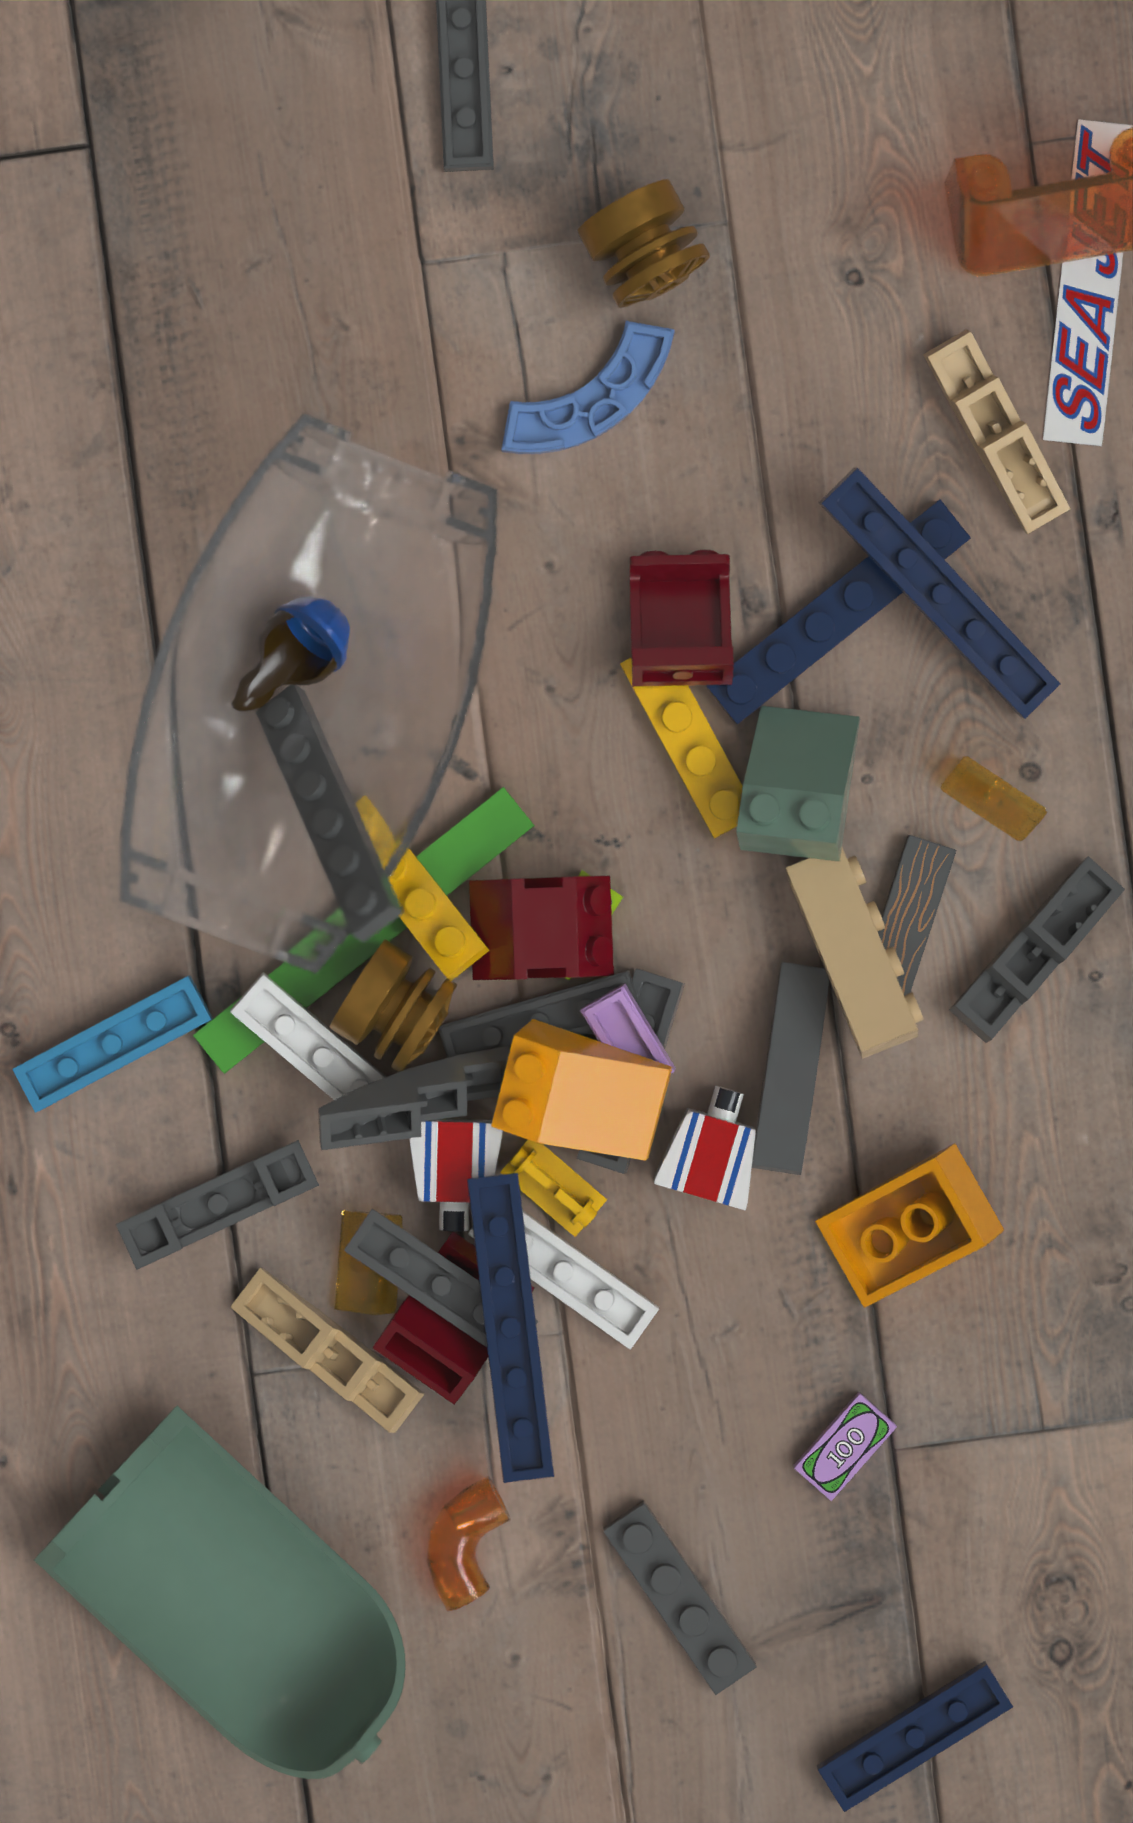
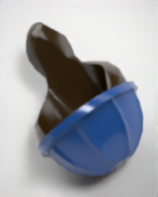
[231,596,350,711]

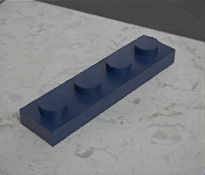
[817,1661,1013,1812]

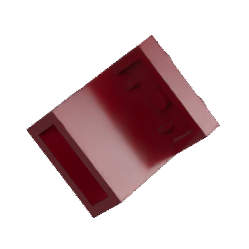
[469,875,614,980]
[372,1231,535,1405]

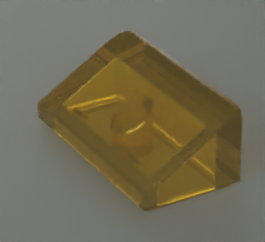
[941,756,1047,841]
[335,1210,403,1315]

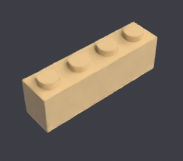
[786,848,923,1059]

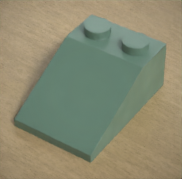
[736,706,860,862]

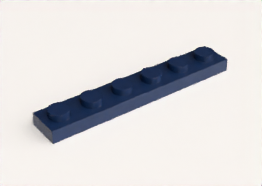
[818,467,1061,719]
[706,499,971,725]
[467,1173,554,1483]

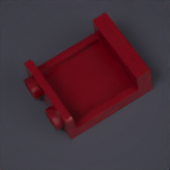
[629,550,734,687]

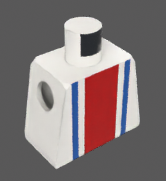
[653,1086,756,1211]
[409,1119,504,1231]

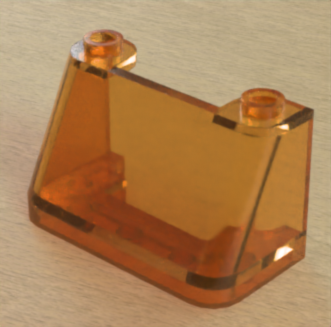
[944,127,1133,276]

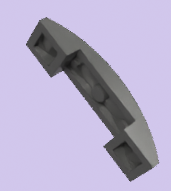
[116,1140,319,1270]

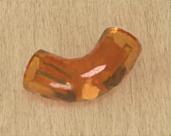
[426,1476,511,1611]

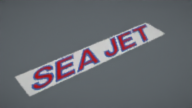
[1043,119,1133,446]

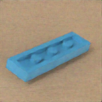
[12,975,213,1113]

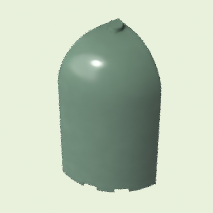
[34,1406,406,1779]

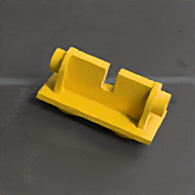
[500,1140,607,1237]

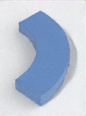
[501,321,675,454]

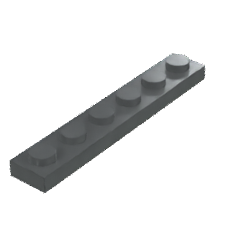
[256,685,404,942]

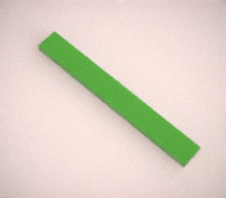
[193,787,535,1074]

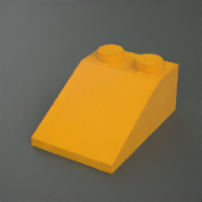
[491,1019,673,1161]
[815,1143,1004,1308]

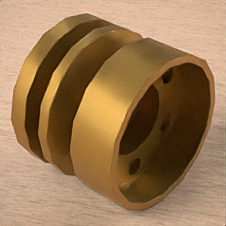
[578,179,710,308]
[329,939,457,1072]

